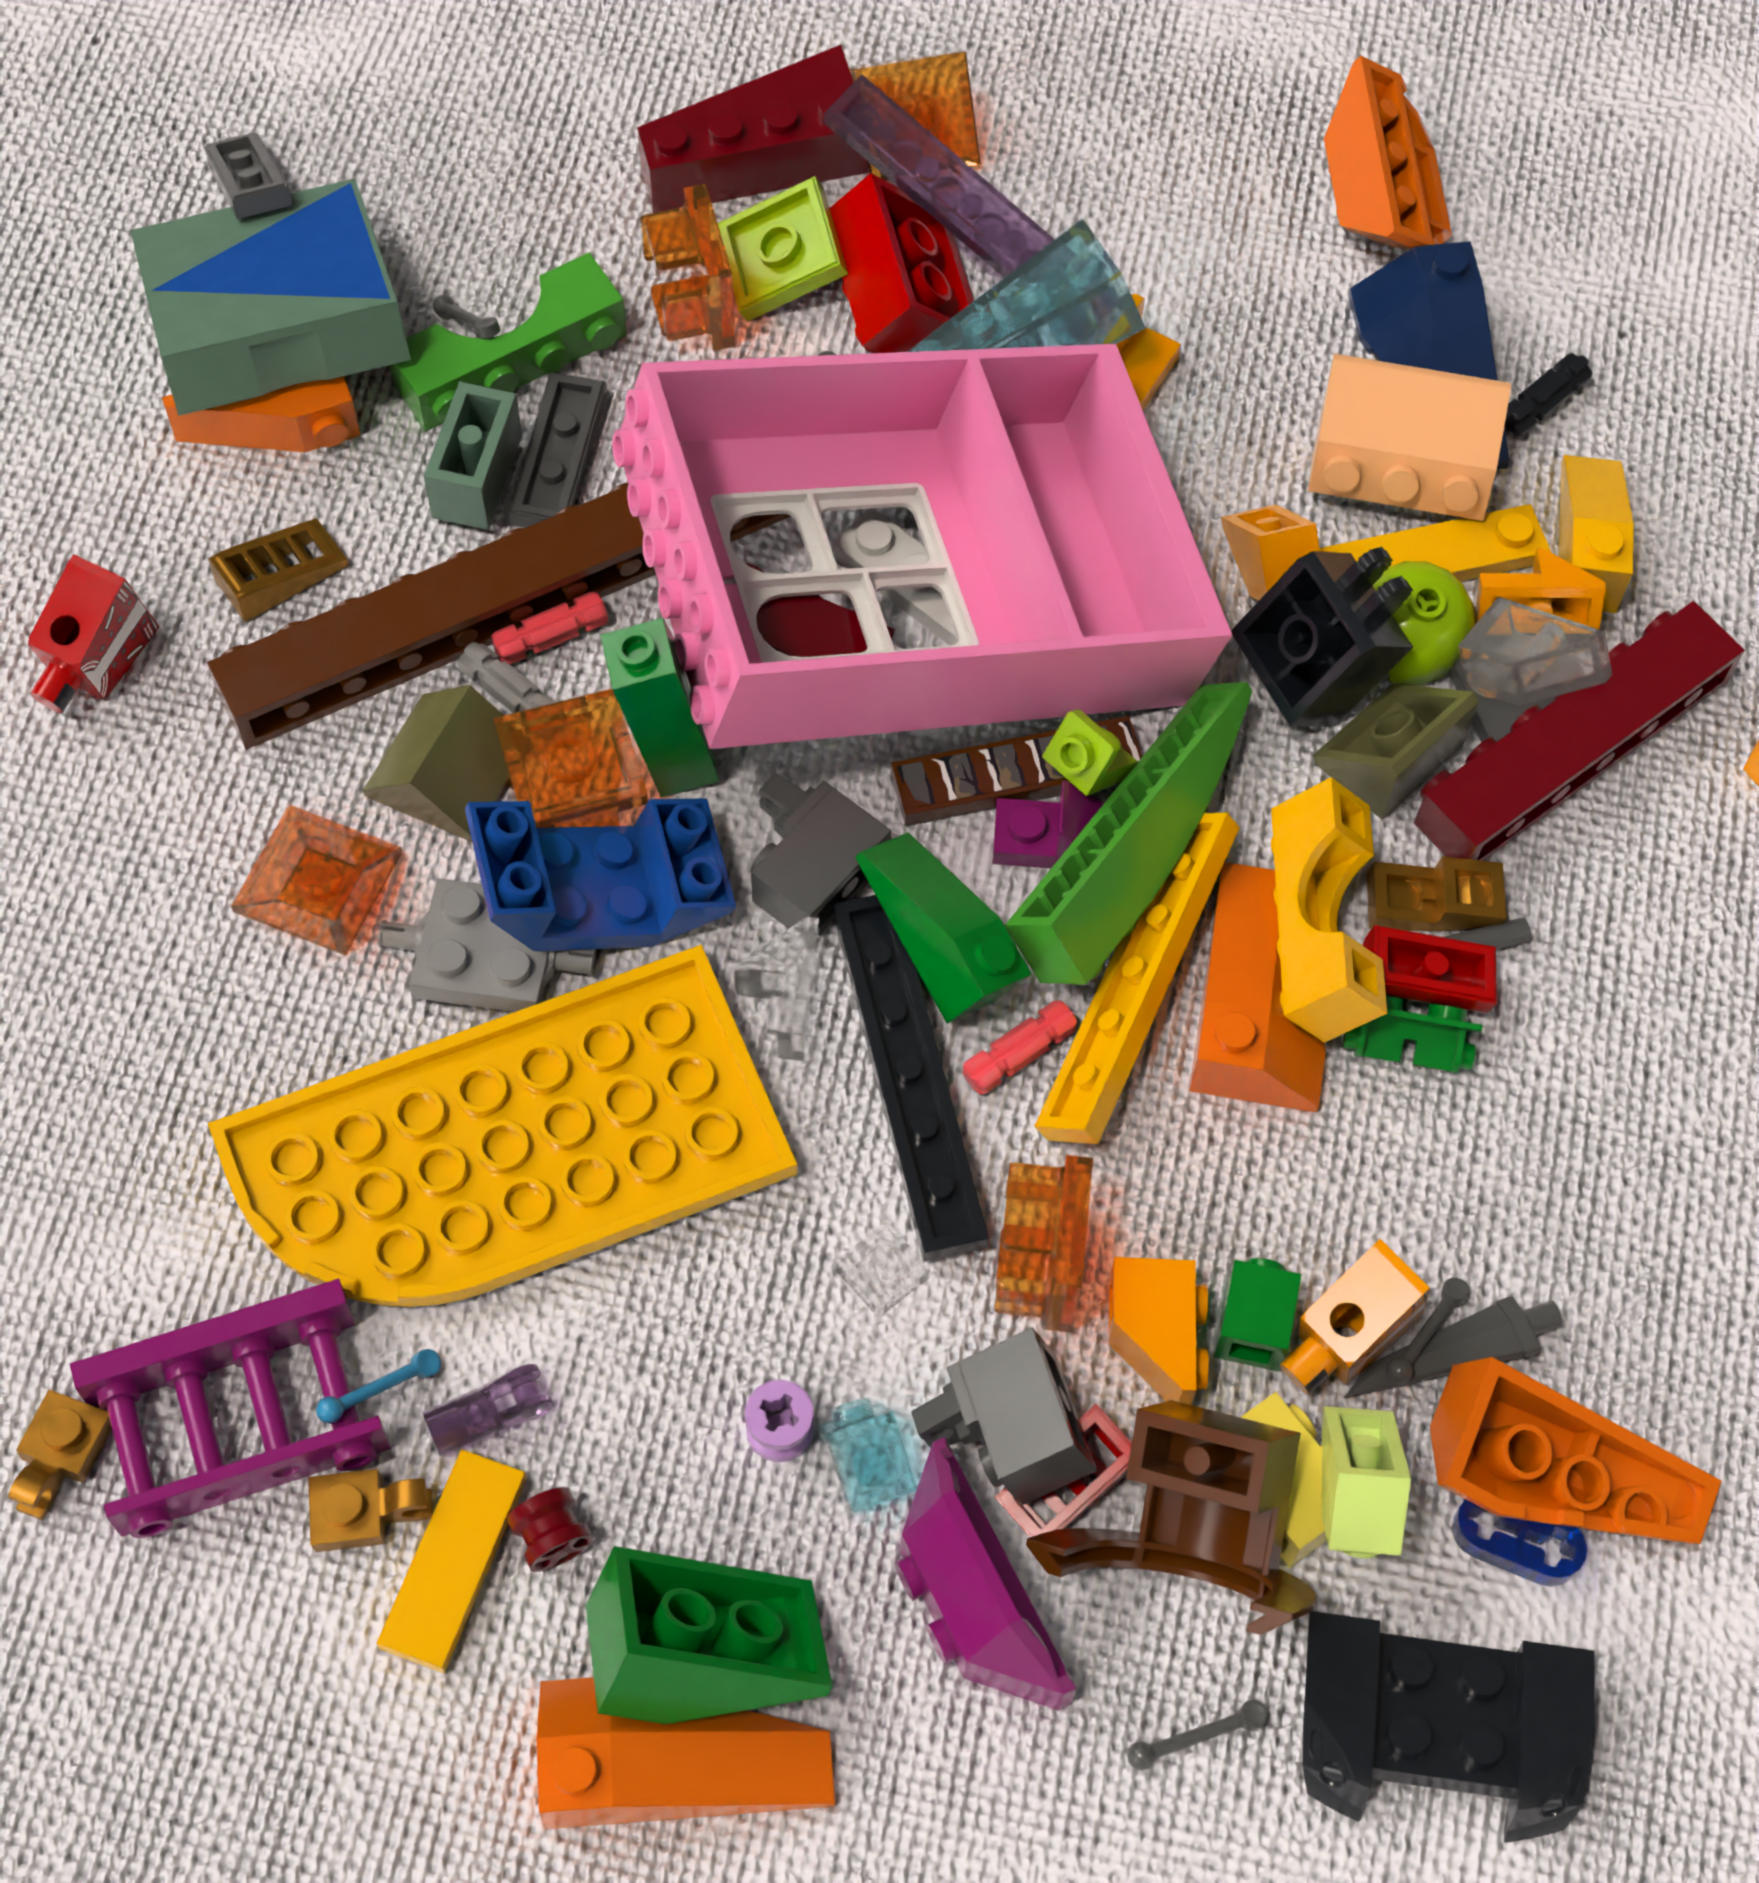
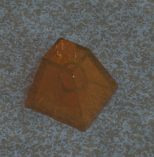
[849,51,981,181]
[231,805,402,956]

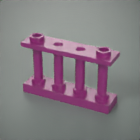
[69,1278,391,1538]

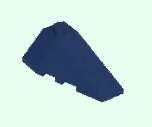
[1348,241,1510,469]

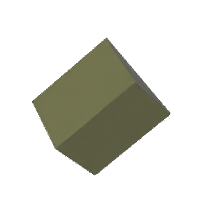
[1312,683,1479,820]
[363,685,532,842]

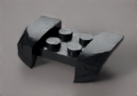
[1303,1611,1595,1843]

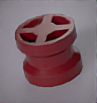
[506,1487,594,1572]

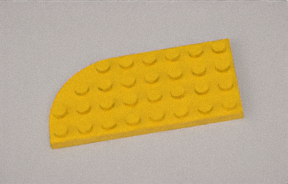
[207,945,798,1307]

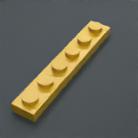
[1034,812,1240,1144]

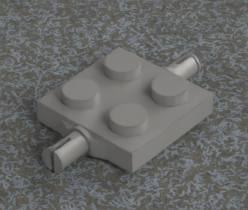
[378,878,597,1012]

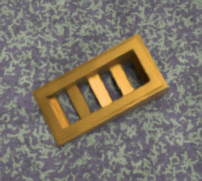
[208,518,349,622]

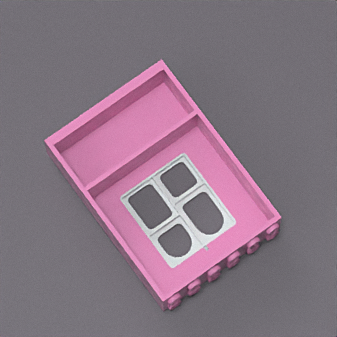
[612,344,1232,749]

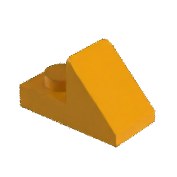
[1475,548,1606,638]

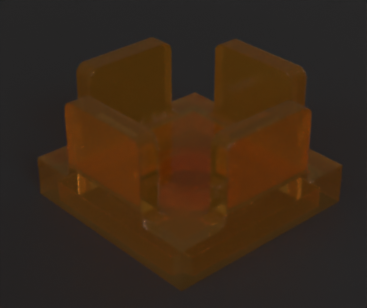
[640,184,735,351]
[493,689,648,828]
[994,1155,1093,1333]

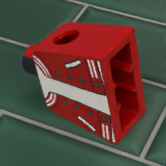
[28,554,159,713]

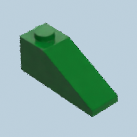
[855,832,1032,1024]

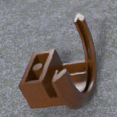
[1026,1400,1316,1635]

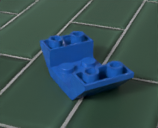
[465,798,736,951]

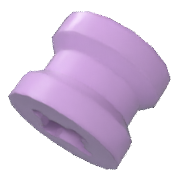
[745,1380,814,1463]

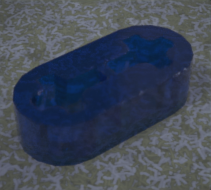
[1451,1499,1587,1587]

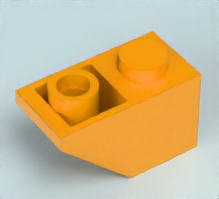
[1108,1257,1209,1405]

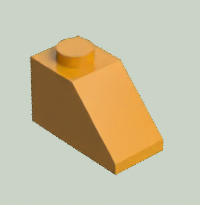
[1221,504,1320,601]

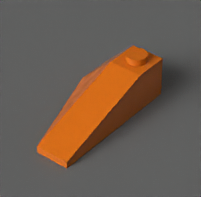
[1189,862,1326,1113]

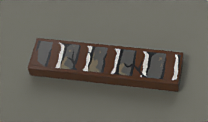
[891,716,1142,825]

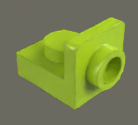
[1042,709,1137,796]

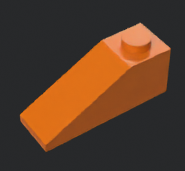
[162,376,361,452]

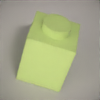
[1322,1406,1411,1558]

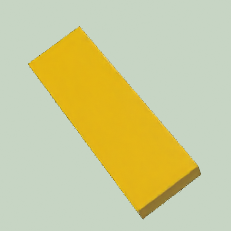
[376,1449,527,1674]

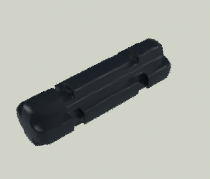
[1504,353,1593,437]

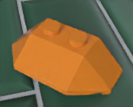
[1324,56,1452,250]

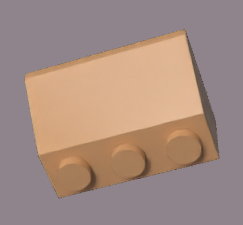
[1308,353,1511,521]

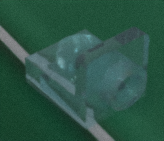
[817,1398,917,1513]

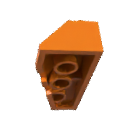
[1430,1357,1722,1545]
[537,1677,835,1830]

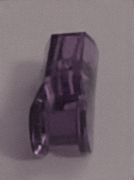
[422,1364,554,1456]

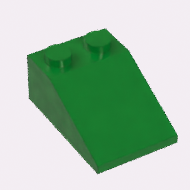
[586,1546,833,1724]

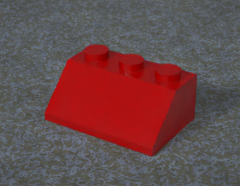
[830,173,987,353]

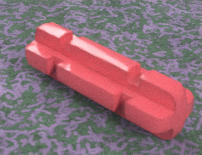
[491,592,608,665]
[962,1000,1077,1095]

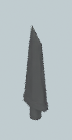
[1344,1296,1562,1398]

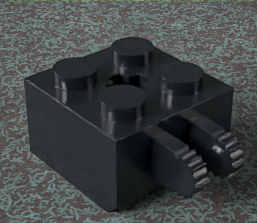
[1231,546,1413,726]

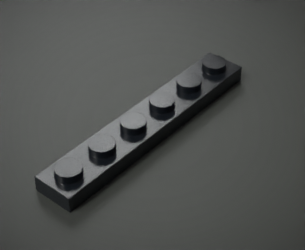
[833,895,989,1262]

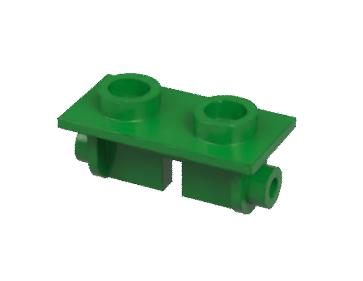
[1342,996,1482,1074]

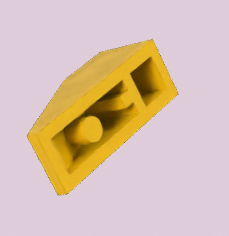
[1558,455,1634,613]

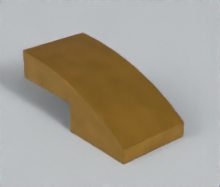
[1366,856,1507,931]

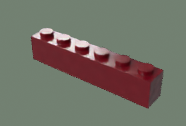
[1414,600,1745,861]

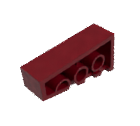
[637,44,869,215]

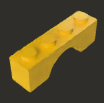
[1271,777,1387,1043]

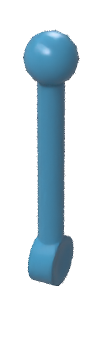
[316,1349,441,1424]

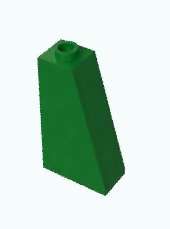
[600,618,720,797]

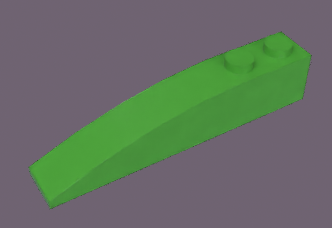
[1005,682,1253,985]

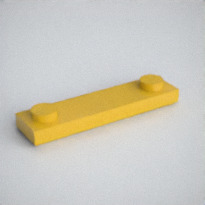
[1319,504,1551,581]

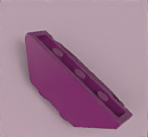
[894,1437,1077,1710]

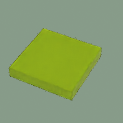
[716,176,848,322]

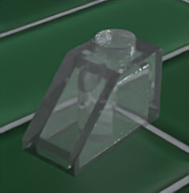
[1458,597,1612,706]

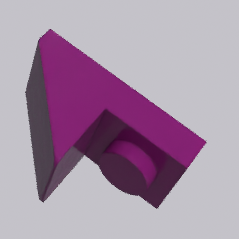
[992,780,1104,868]

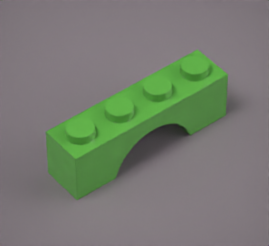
[389,252,627,432]

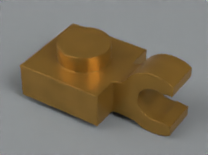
[8,1390,112,1520]
[308,1469,433,1552]

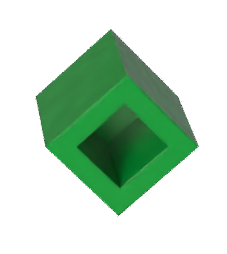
[1213,1258,1302,1372]

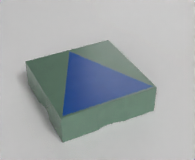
[130,179,411,416]

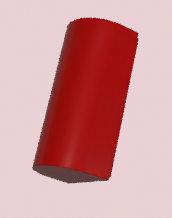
[1363,925,1497,1014]

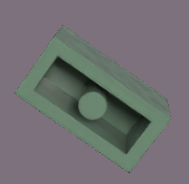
[423,382,522,530]

